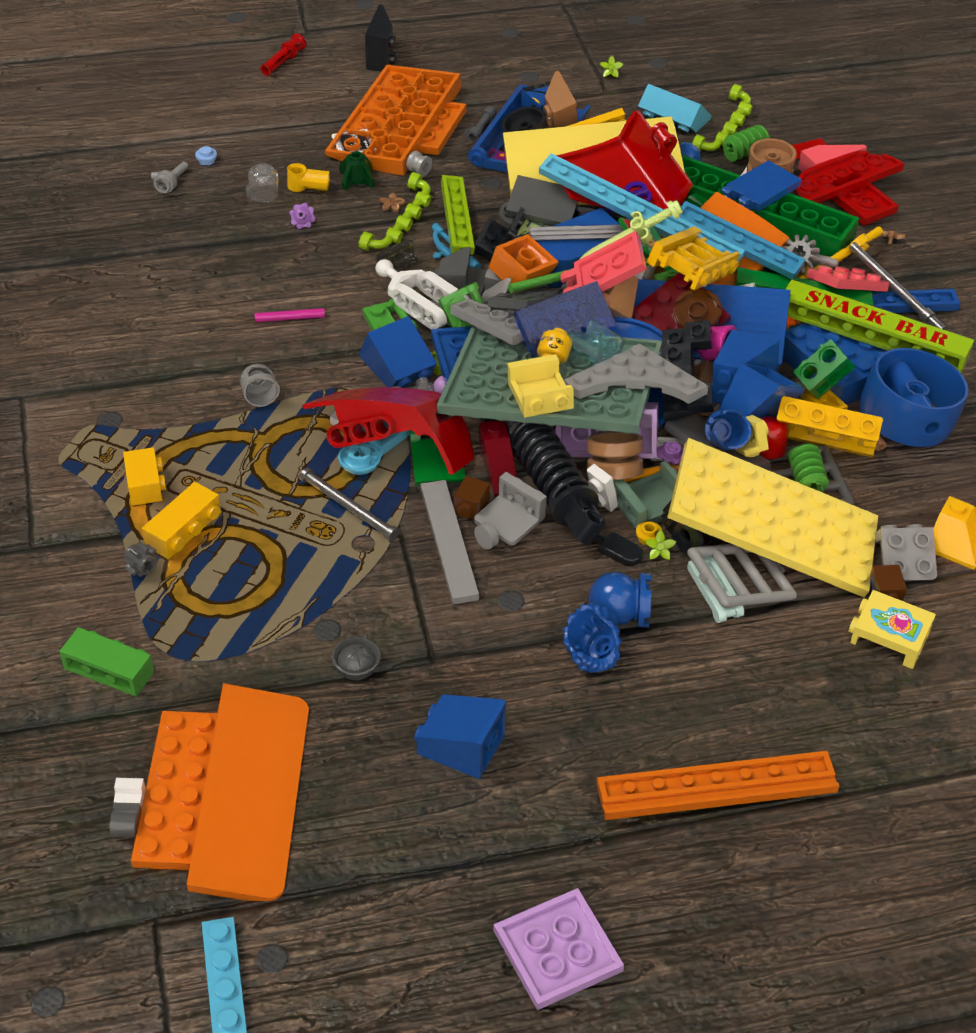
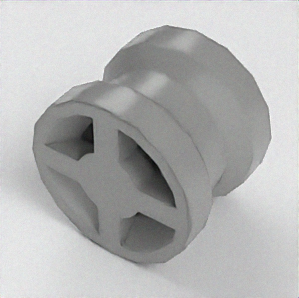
[406,151,433,177]

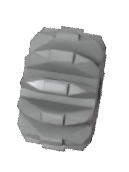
[782,235,820,274]

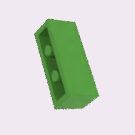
[59,627,154,697]

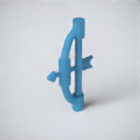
[432,223,481,269]

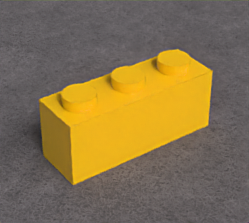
[142,482,221,560]

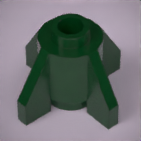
[339,151,375,190]

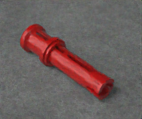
[260,33,307,76]

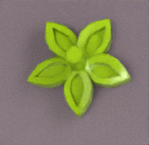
[600,55,623,78]
[644,530,676,560]

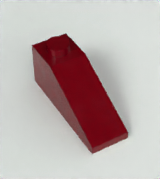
[479,421,517,497]

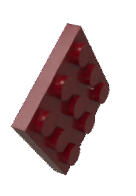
[632,272,731,351]

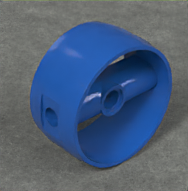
[860,348,968,447]

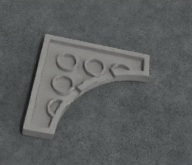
[450,299,585,345]
[563,344,708,404]

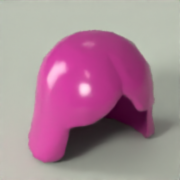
[697,325,737,362]

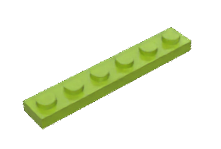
[441,175,475,255]

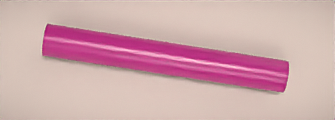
[254,308,325,322]

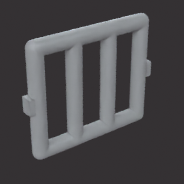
[687,544,797,608]

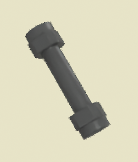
[467,106,497,143]

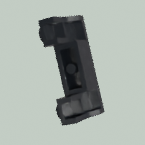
[658,320,714,421]

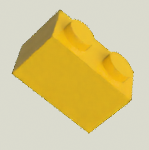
[123,447,166,506]

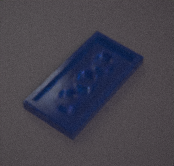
[513,281,616,358]

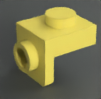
[735,415,769,457]

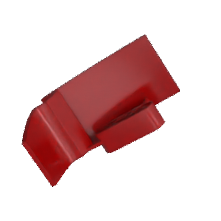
[302,387,475,475]

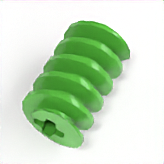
[723,125,770,162]
[788,444,829,493]

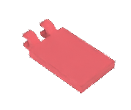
[560,231,647,305]

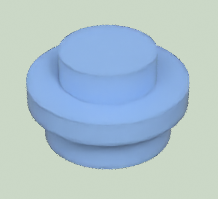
[195,146,217,165]

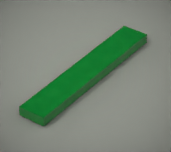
[735,267,873,306]

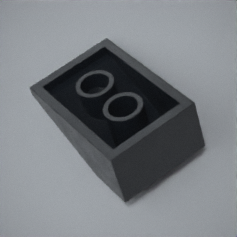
[365,4,396,72]

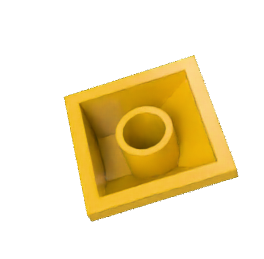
[933,496,976,570]

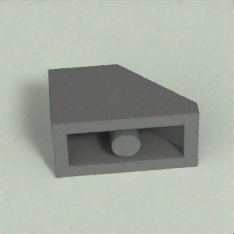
[434,247,471,289]

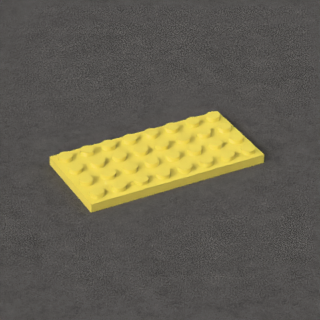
[667,438,878,598]

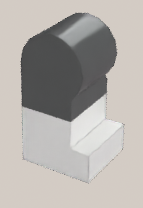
[110,778,146,837]

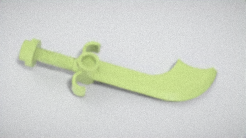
[579,200,683,260]

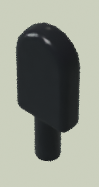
[594,532,643,566]

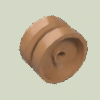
[746,138,797,174]
[587,432,643,480]

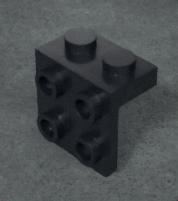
[474,207,525,261]

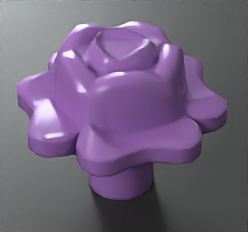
[289,203,316,229]
[657,441,683,465]

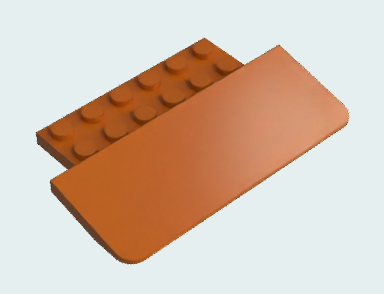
[131,683,309,901]

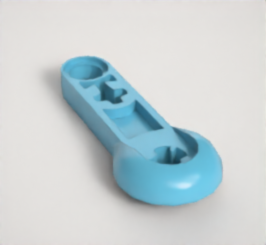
[338,422,410,475]

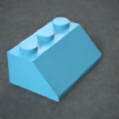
[638,84,712,133]

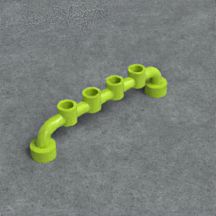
[692,84,753,151]
[358,172,432,251]

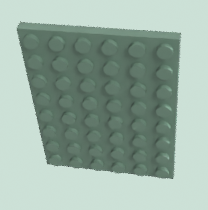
[437,325,662,434]

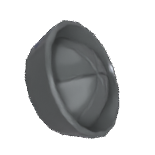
[331,637,381,680]

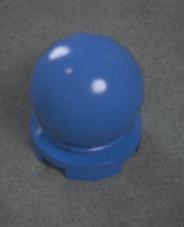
[588,572,652,628]

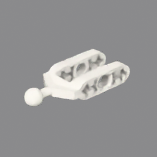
[375,259,469,329]

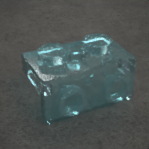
[567,320,625,363]

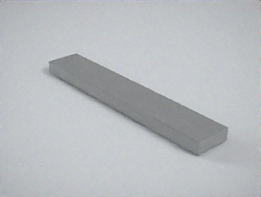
[421,480,479,605]

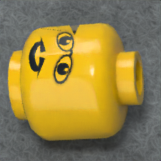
[537,328,573,364]

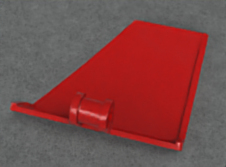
[556,111,693,209]

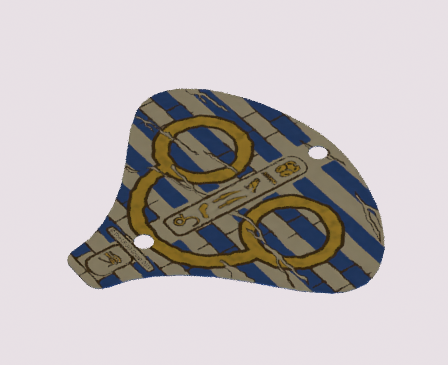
[58,387,411,661]

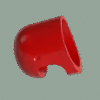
[760,415,788,459]

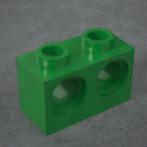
[793,339,856,399]

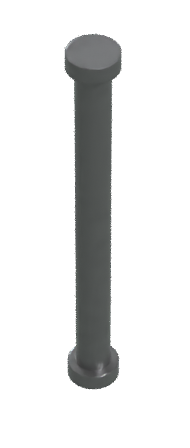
[299,467,400,542]

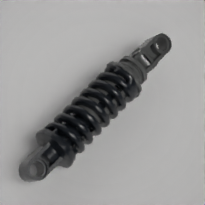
[504,420,606,545]

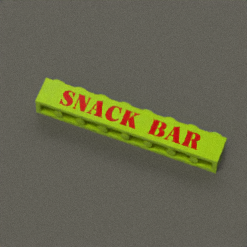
[786,280,974,373]

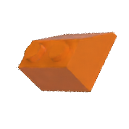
[488,234,559,291]

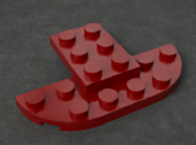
[795,151,904,226]

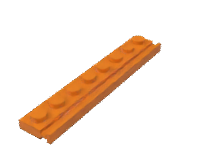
[596,751,840,820]

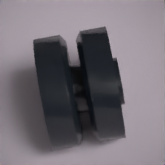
[502,106,549,133]

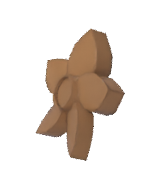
[379,193,405,213]
[880,231,906,244]

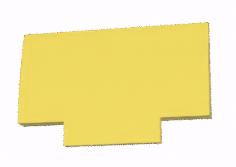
[503,117,685,206]

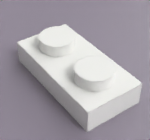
[587,464,618,512]

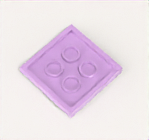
[493,888,624,1010]

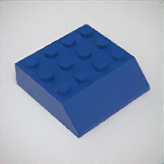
[783,322,887,405]

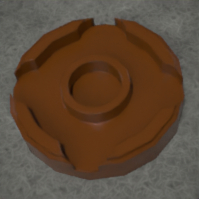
[674,289,722,328]

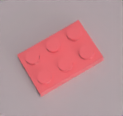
[807,265,889,292]

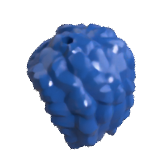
[563,603,622,673]

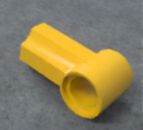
[287,163,330,192]

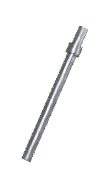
[849,242,946,330]

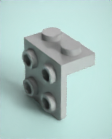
[474,472,547,545]
[874,524,937,581]

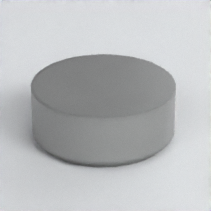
[474,522,499,550]

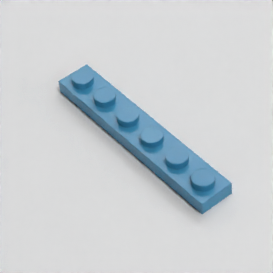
[680,201,806,280]

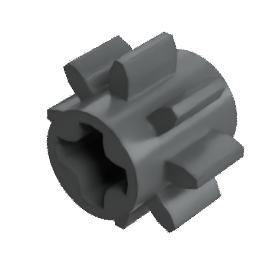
[123,542,157,577]

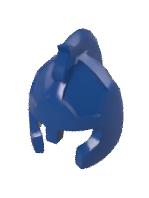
[704,409,752,451]

